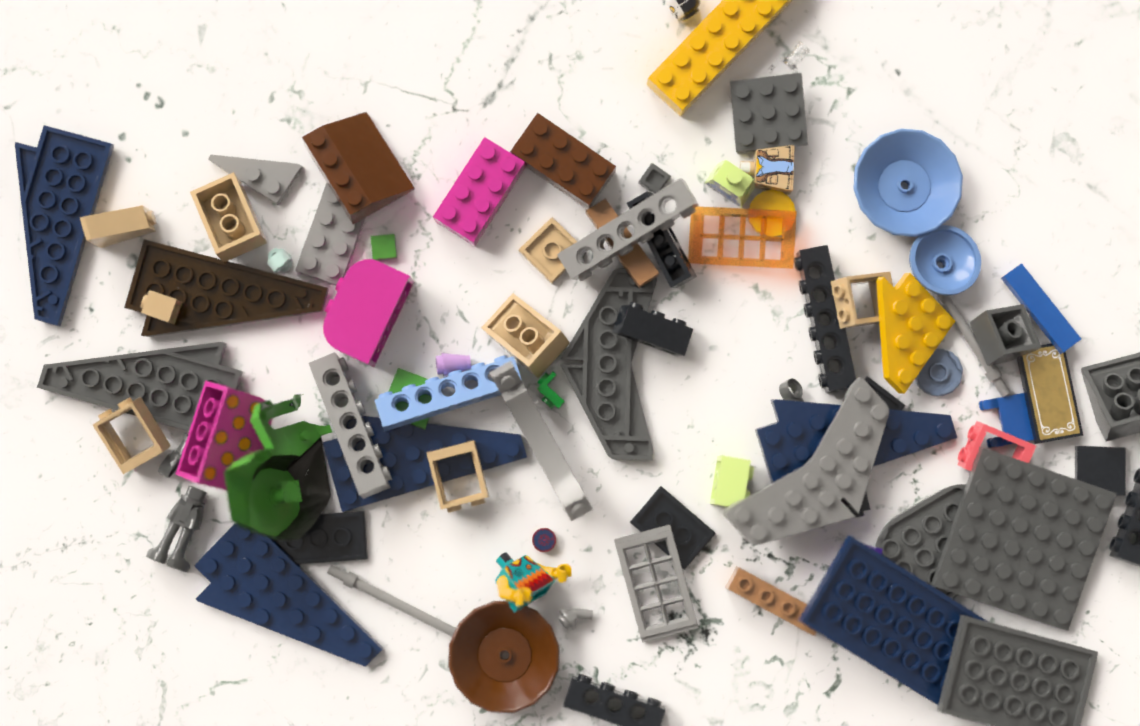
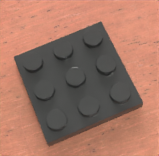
[730,73,808,153]

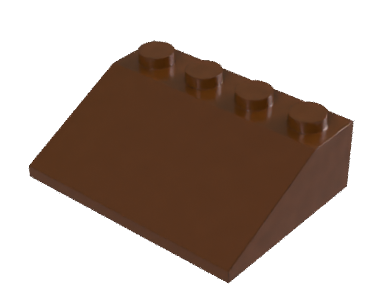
[302,112,415,224]

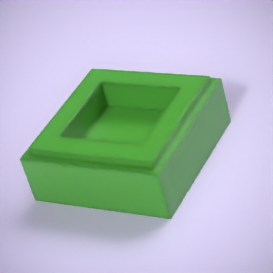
[371,234,397,260]

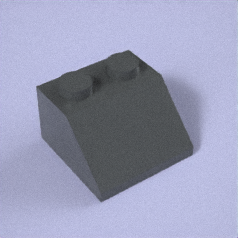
[970,304,1042,366]

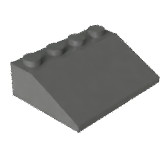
[1081,352,1140,441]

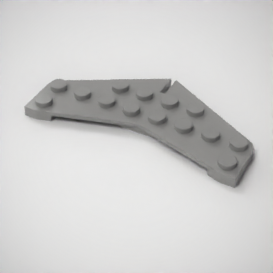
[722,377,889,545]

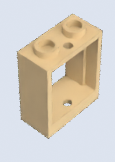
[831,271,893,329]
[93,397,171,474]
[427,440,490,513]

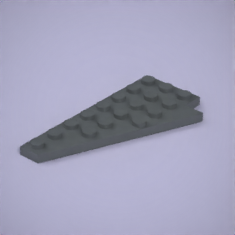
[37,342,243,431]

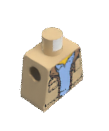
[739,145,795,195]

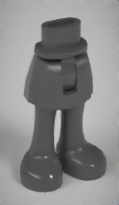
[146,485,207,572]

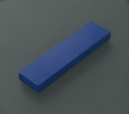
[1001,263,1081,354]

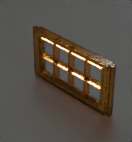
[688,206,797,269]

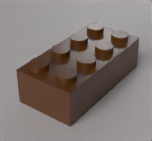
[510,112,616,209]

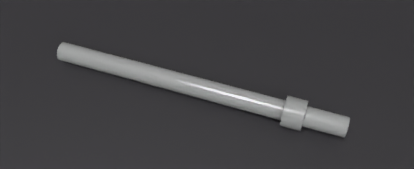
[937,294,1011,397]
[327,565,456,637]

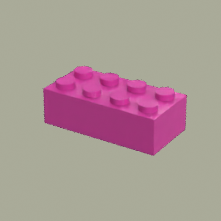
[433,137,526,246]

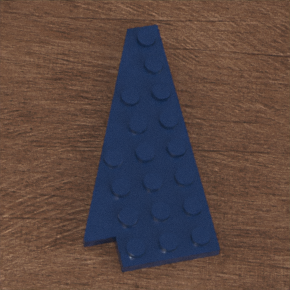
[15,125,115,326]
[754,399,957,484]
[323,416,527,512]

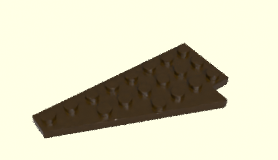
[124,239,329,337]

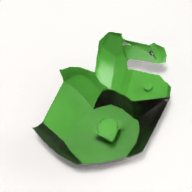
[224,394,332,540]

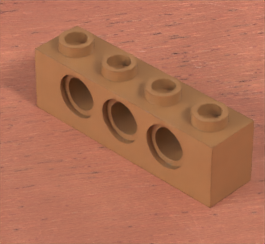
[725,566,817,636]

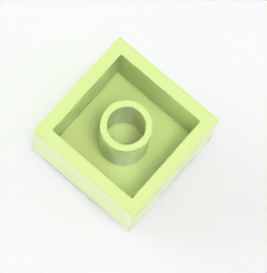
[710,455,754,507]

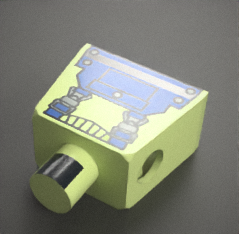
[705,160,755,208]

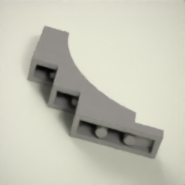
[489,361,593,521]

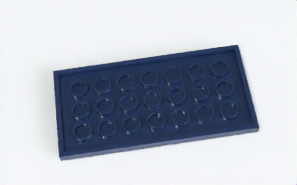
[798,535,988,705]

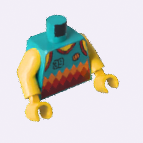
[495,552,572,612]

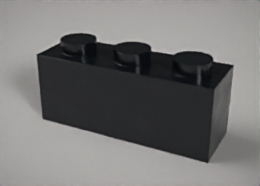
[612,302,693,356]

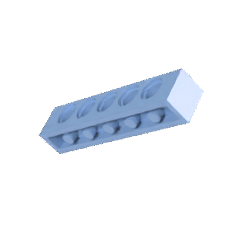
[375,355,522,432]

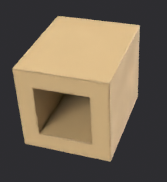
[141,290,183,325]

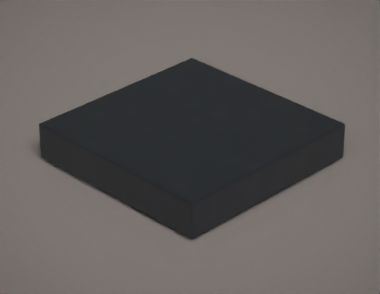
[1075,446,1126,496]

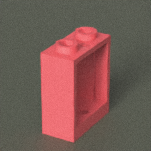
[957,421,1036,471]

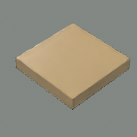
[518,217,577,284]

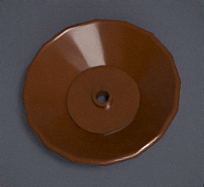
[448,601,560,713]

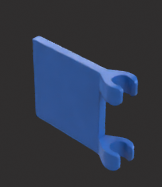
[979,393,1034,448]

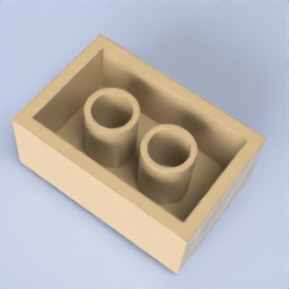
[190,172,267,263]

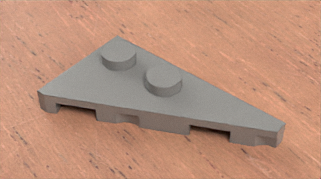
[208,154,303,205]

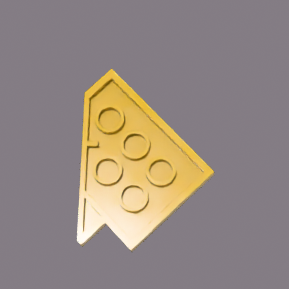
[876,273,955,394]

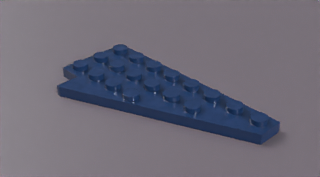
[194,524,384,667]

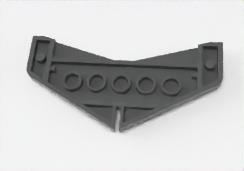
[560,268,657,461]

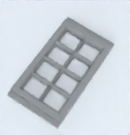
[614,524,699,643]

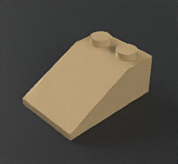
[481,293,570,378]

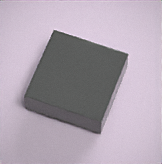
[638,163,671,194]

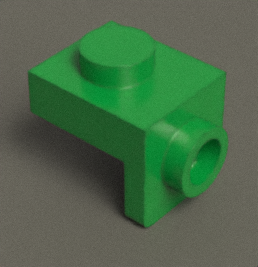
[537,371,565,409]

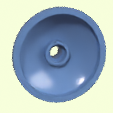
[909,225,981,296]

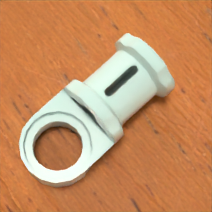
[267,248,293,273]

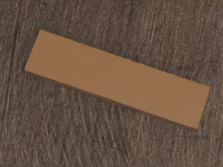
[586,198,659,288]

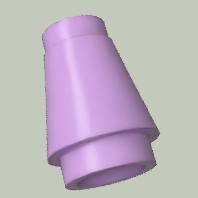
[436,353,471,377]

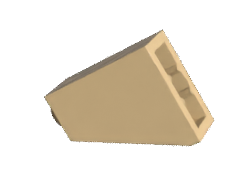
[80,205,156,248]

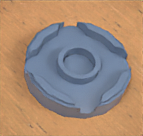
[915,349,963,396]

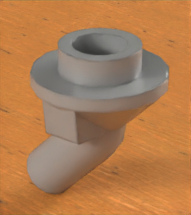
[558,608,593,630]

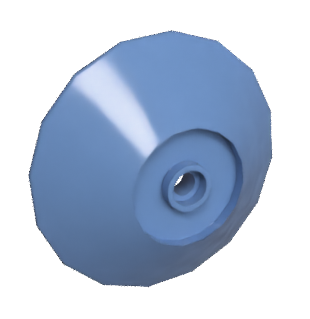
[853,128,963,237]

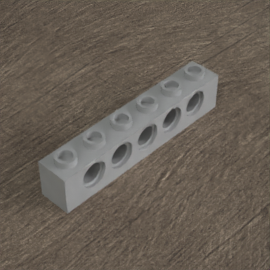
[557,178,699,281]
[308,352,392,499]

